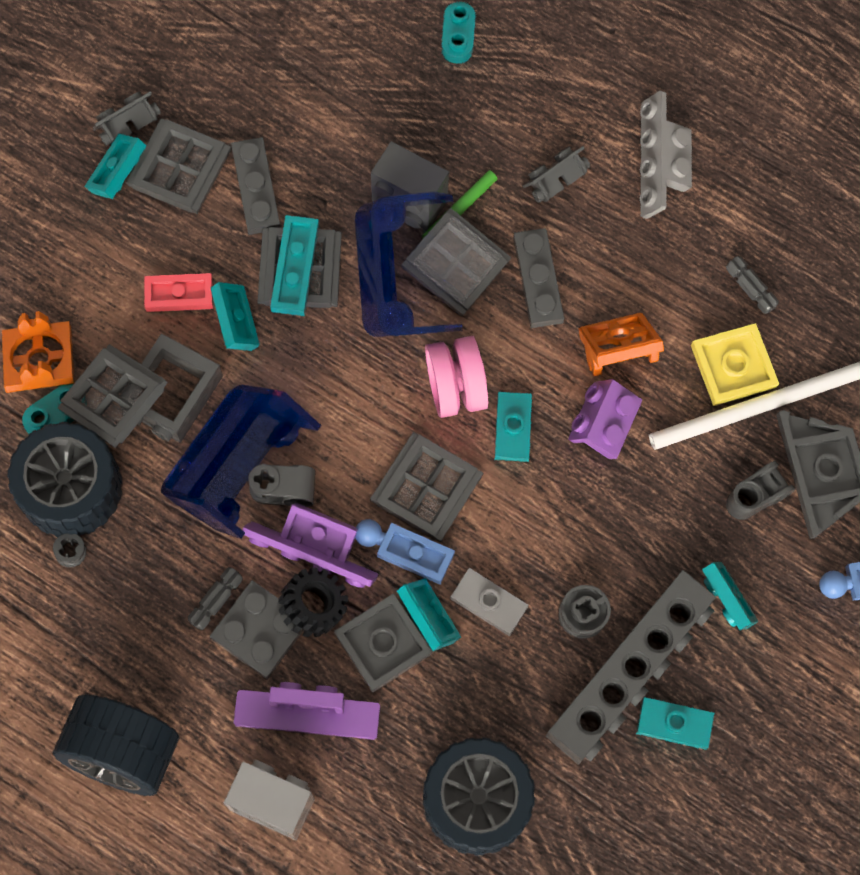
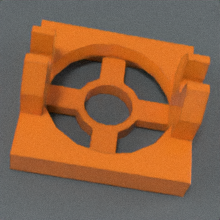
[2,311,75,393]
[578,313,664,377]

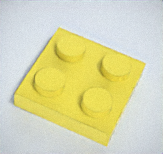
[691,323,779,406]

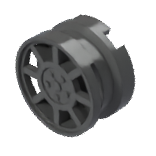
[558,585,611,639]

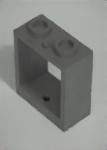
[119,333,223,443]

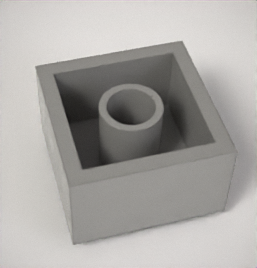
[224,760,315,841]

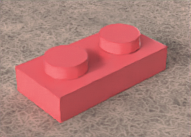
[144,273,213,312]

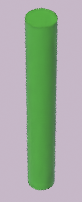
[422,170,497,238]

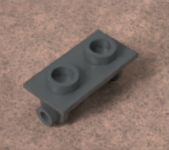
[93,91,161,146]
[522,146,590,203]

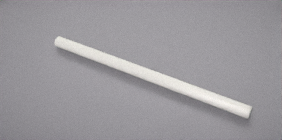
[649,362,860,450]

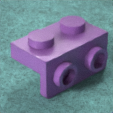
[568,379,642,459]

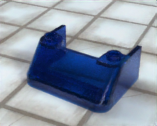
[355,192,463,337]
[161,385,322,539]

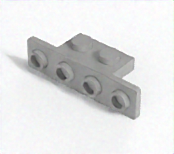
[640,90,692,219]

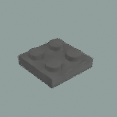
[209,580,304,680]
[334,593,432,693]

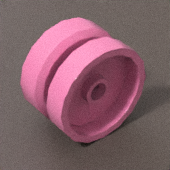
[425,336,488,418]

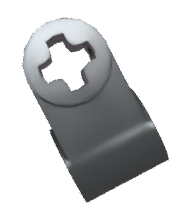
[726,461,795,520]
[248,464,316,507]

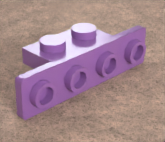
[241,503,378,588]
[233,682,380,740]

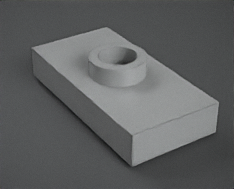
[450,568,529,637]

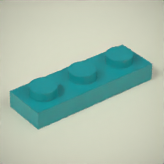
[270,215,319,316]

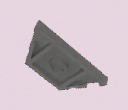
[776,410,860,539]

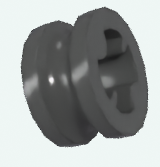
[53,534,86,568]

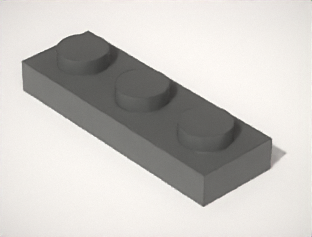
[231,137,280,235]
[513,228,564,328]

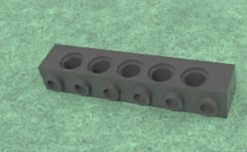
[545,570,716,765]

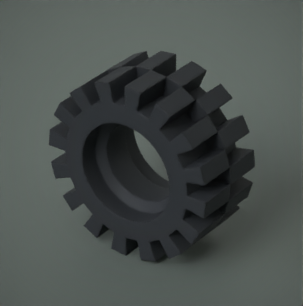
[278,567,348,637]

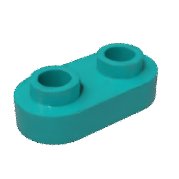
[442,2,476,64]
[22,384,87,434]

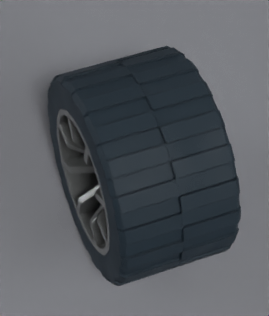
[7,422,123,537]
[53,694,180,796]
[423,737,535,856]

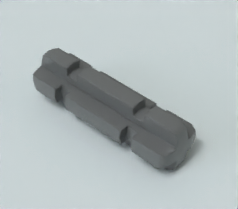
[726,256,779,314]
[188,567,243,631]

